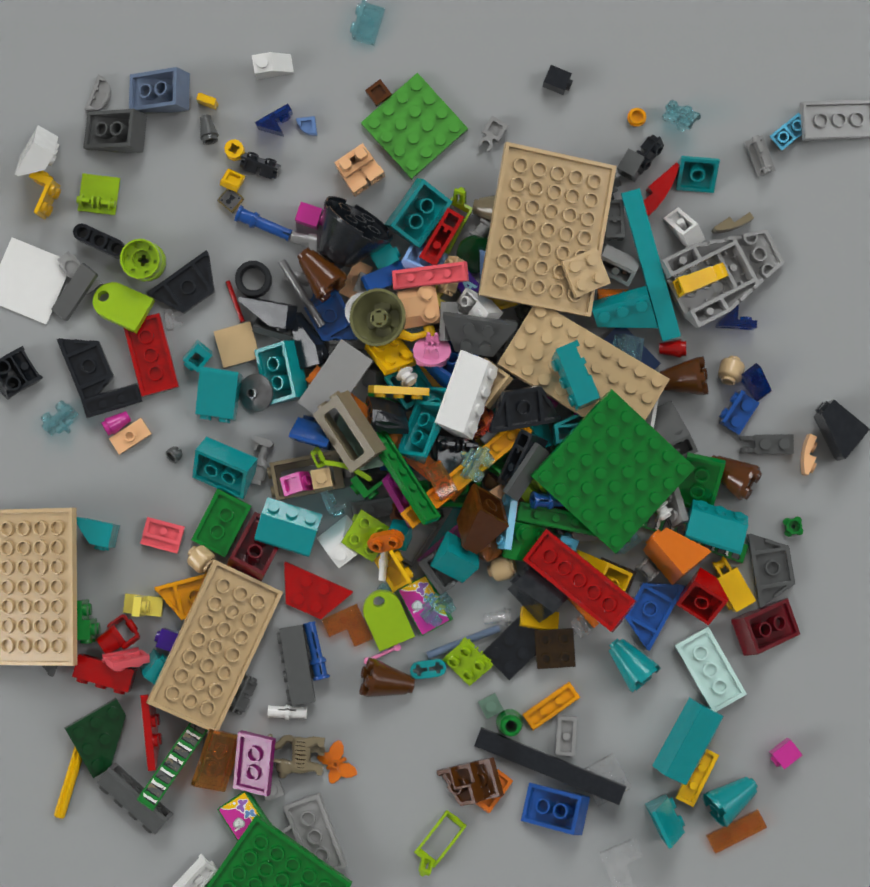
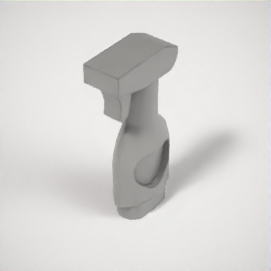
[58,252,103,295]
[251,435,274,485]

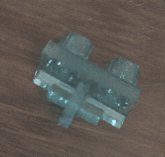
[662,100,701,132]
[41,400,78,436]
[460,446,495,482]
[420,592,456,627]

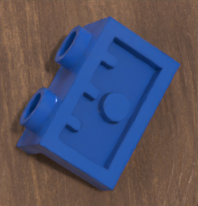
[719,390,759,435]

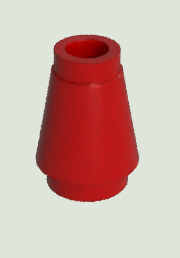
[659,339,686,358]

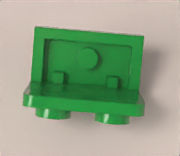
[350,476,385,500]

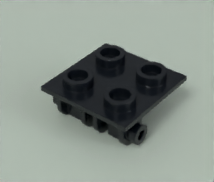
[437,436,479,475]

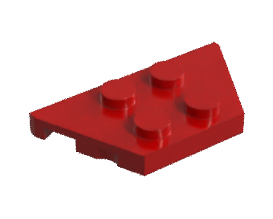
[284,561,353,619]
[140,694,162,771]

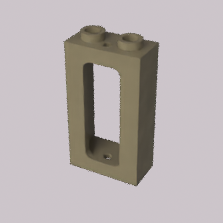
[313,390,386,473]
[267,450,345,501]

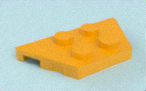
[154,573,207,620]

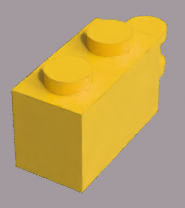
[712,556,756,612]

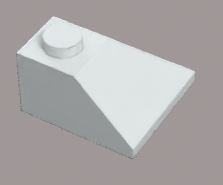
[317,515,359,568]

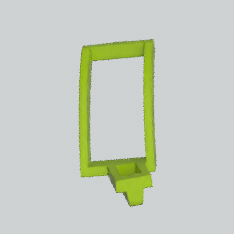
[427,187,473,254]
[310,446,372,482]
[414,810,467,877]

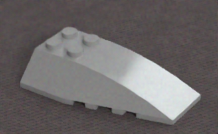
[661,229,785,328]

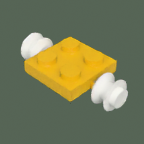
[364,338,418,387]

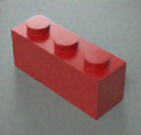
[72,653,137,695]

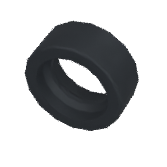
[235,261,272,298]

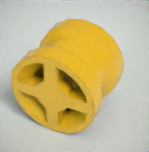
[224,139,245,161]

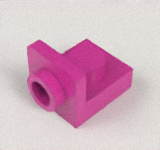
[280,471,313,497]

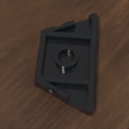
[147,250,215,314]
[57,338,114,399]
[489,385,562,433]

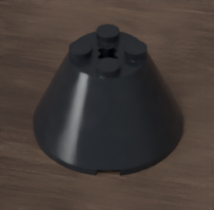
[318,196,393,269]

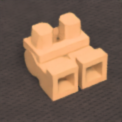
[334,143,385,197]

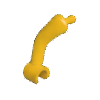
[398,325,436,342]

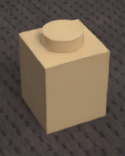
[310,467,334,493]

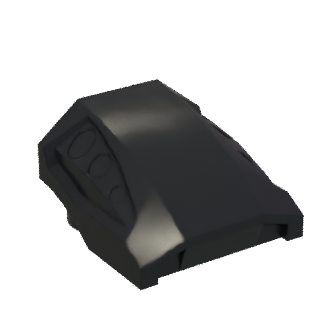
[0,346,43,400]
[365,396,409,434]

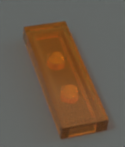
[706,809,767,854]

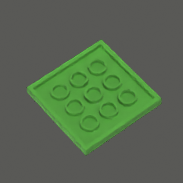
[361,73,468,180]

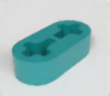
[410,659,446,679]

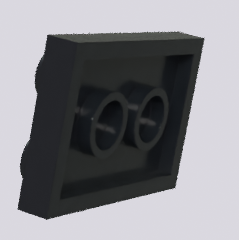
[483,615,539,680]

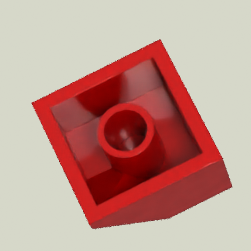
[676,567,729,625]

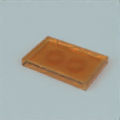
[191,728,238,792]

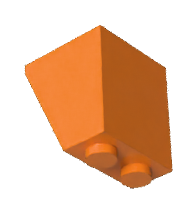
[643,527,711,585]

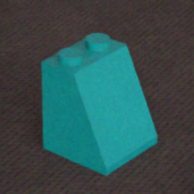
[195,366,243,423]

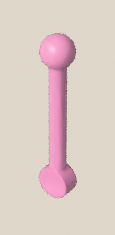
[364,644,401,664]

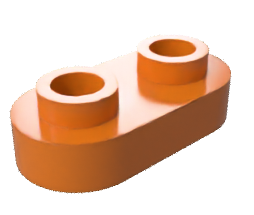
[367,529,405,553]

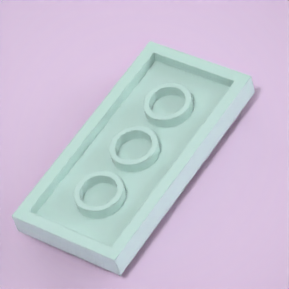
[674,626,747,712]

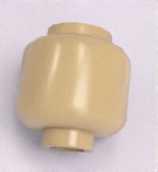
[718,356,745,385]
[187,545,216,573]
[487,555,517,582]

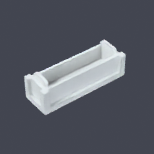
[172,854,218,887]

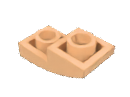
[800,434,818,476]

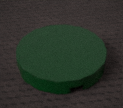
[456,235,488,273]

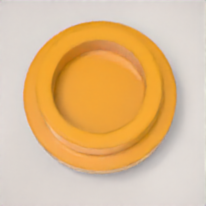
[627,108,646,127]

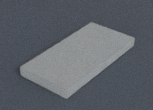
[800,100,870,141]
[297,339,374,419]

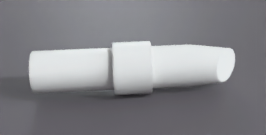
[378,551,389,581]

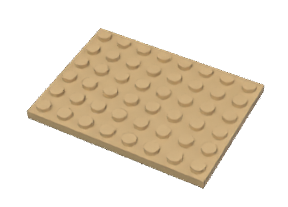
[478,142,617,318]
[0,508,77,666]

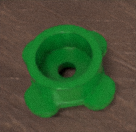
[783,516,803,537]

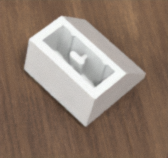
[457,288,503,320]

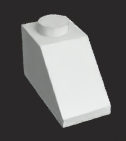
[252,52,294,80]
[663,207,706,248]

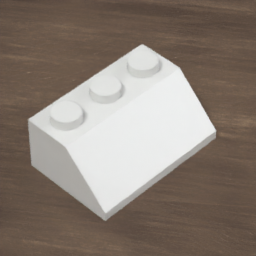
[15,125,59,176]

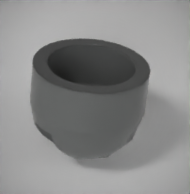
[165,446,183,463]

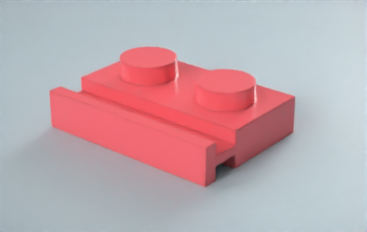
[140,517,185,554]
[102,647,150,671]

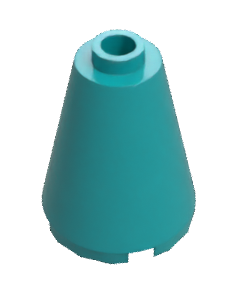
[609,638,661,693]
[702,777,758,827]

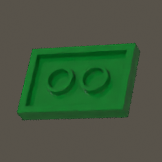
[679,452,726,508]
[191,489,252,558]

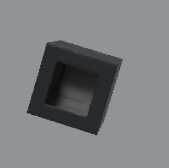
[542,65,573,95]

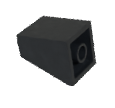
[814,399,870,461]
[508,564,569,623]

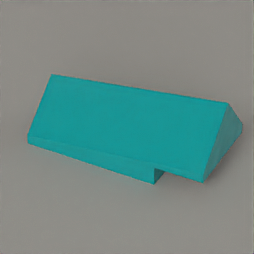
[398,386,447,464]
[652,697,724,785]

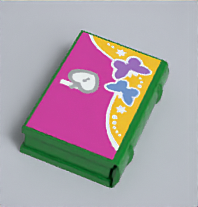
[397,575,453,636]
[217,791,272,841]

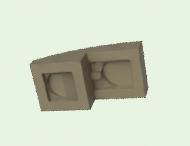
[711,212,754,234]

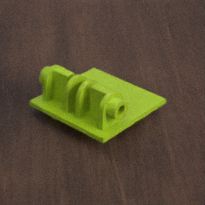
[76,173,120,215]
[341,509,389,562]
[442,637,493,686]

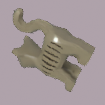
[268,734,325,778]

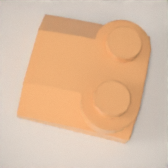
[397,285,440,330]

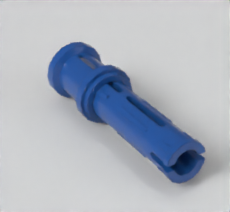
[234,205,293,241]
[530,491,563,509]
[303,621,330,681]

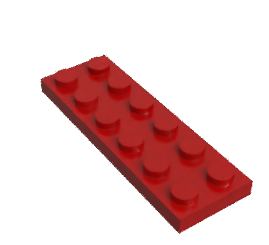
[523,529,637,632]

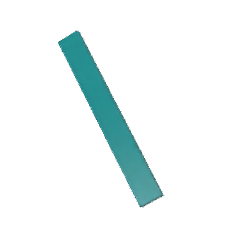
[621,188,681,342]

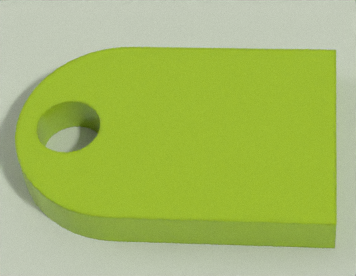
[93,282,155,334]
[363,590,415,652]

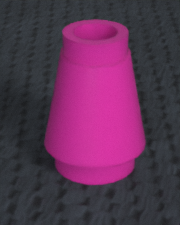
[101,411,131,436]

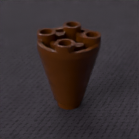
[297,247,348,303]
[660,356,709,395]
[712,455,762,500]
[359,658,415,697]

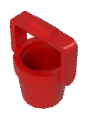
[96,614,140,654]

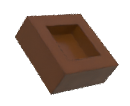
[365,79,392,107]

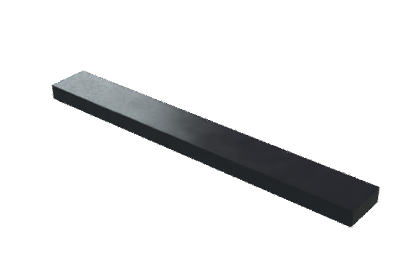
[474,727,626,805]

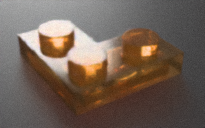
[321,604,373,647]

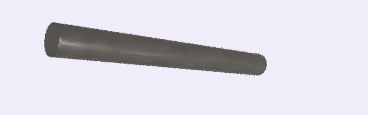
[279,259,325,328]

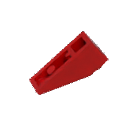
[419,208,464,265]

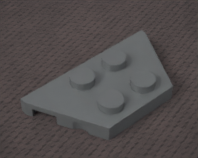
[443,311,517,357]
[747,534,795,607]

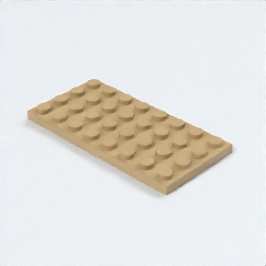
[497,306,670,420]
[146,560,283,734]

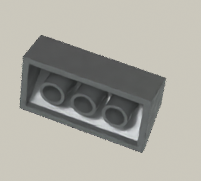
[97,763,173,834]

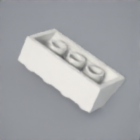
[435,350,498,440]

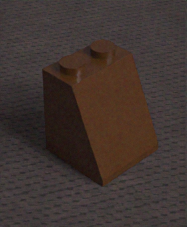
[457,483,509,555]

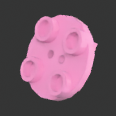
[413,332,451,367]

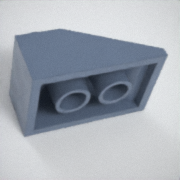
[129,67,190,113]

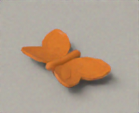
[317,740,357,784]

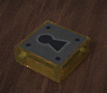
[217,189,244,213]

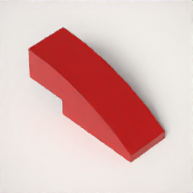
[643,162,679,217]

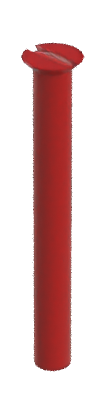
[226,280,246,323]

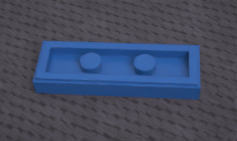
[360,260,405,291]

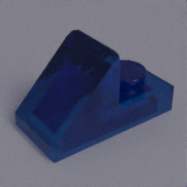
[255,103,293,137]
[715,304,757,330]
[741,363,772,401]

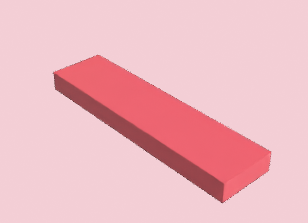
[392,261,469,290]

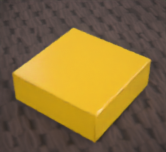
[196,93,218,110]
[220,168,245,193]

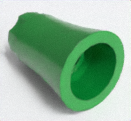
[496,709,523,736]

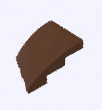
[437,757,504,806]

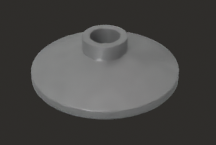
[239,374,273,412]

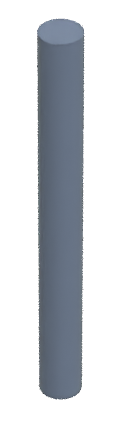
[426,625,501,659]

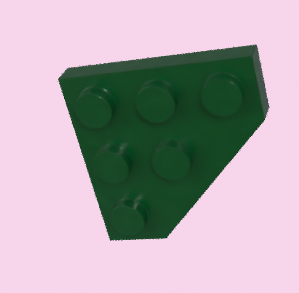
[64,698,126,778]

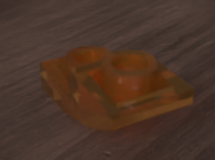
[422,460,459,501]

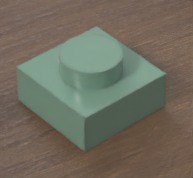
[478,693,504,719]

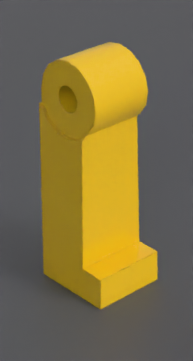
[672,262,729,298]

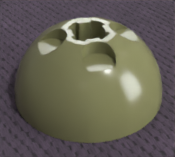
[350,288,406,346]

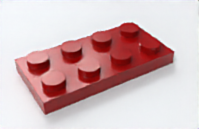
[124,313,180,397]

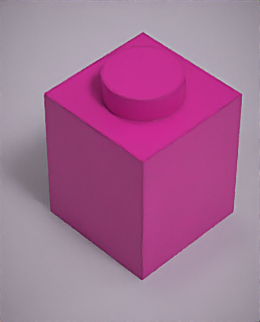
[295,202,323,230]
[769,738,802,769]

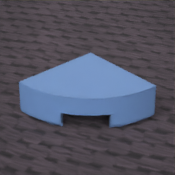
[296,116,317,136]

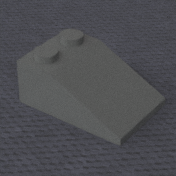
[83,109,147,153]

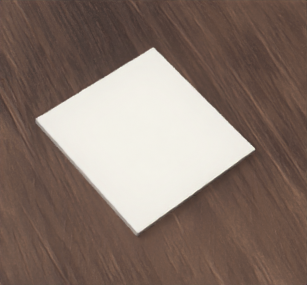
[0,237,68,325]

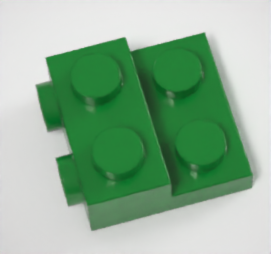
[77,599,100,644]

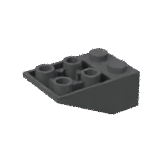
[654,401,698,458]

